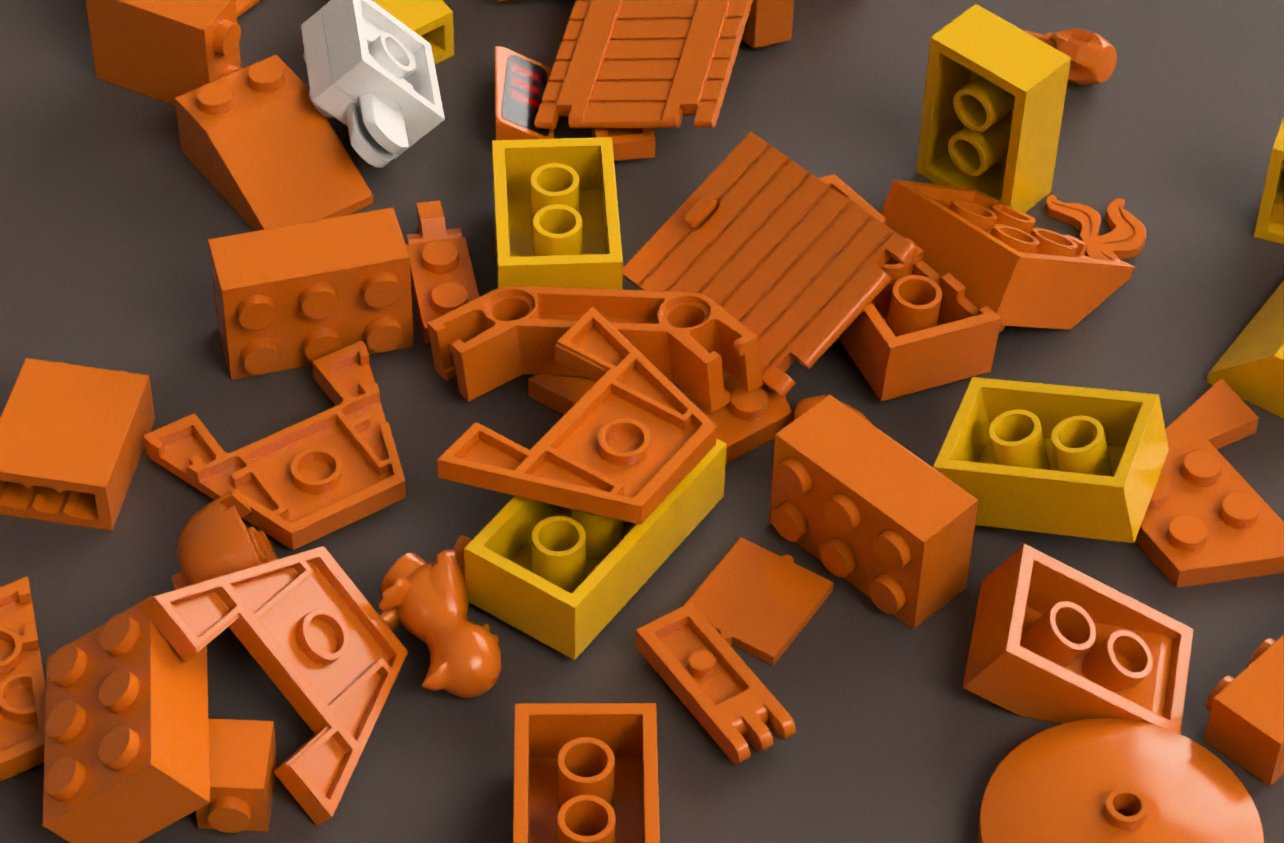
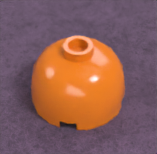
[171,491,278,628]

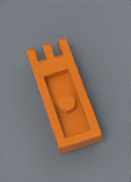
[635,602,796,764]

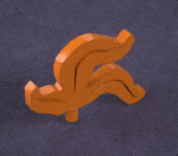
[1045,194,1146,260]

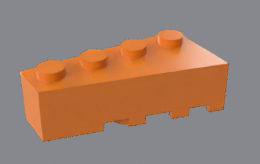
[819,174,1002,402]

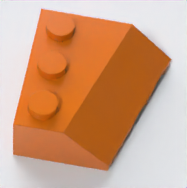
[881,179,1135,332]

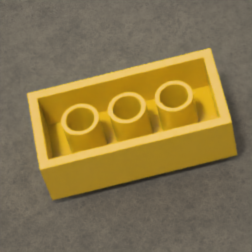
[464,438,727,660]

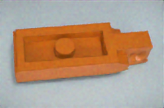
[406,200,480,344]

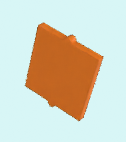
[684,537,834,666]

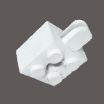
[301,0,445,168]

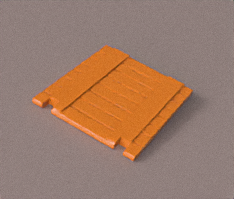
[534,0,753,129]
[623,131,918,398]

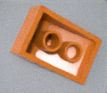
[175,54,374,231]
[963,544,1194,734]

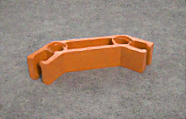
[427,285,763,413]

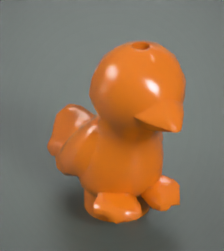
[379,535,501,699]

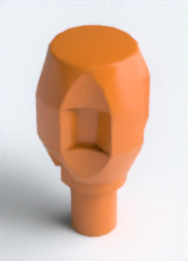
[1024,28,1117,85]

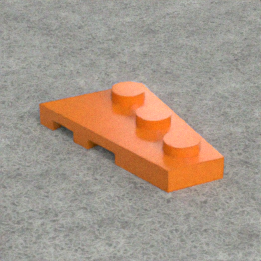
[0,576,46,782]

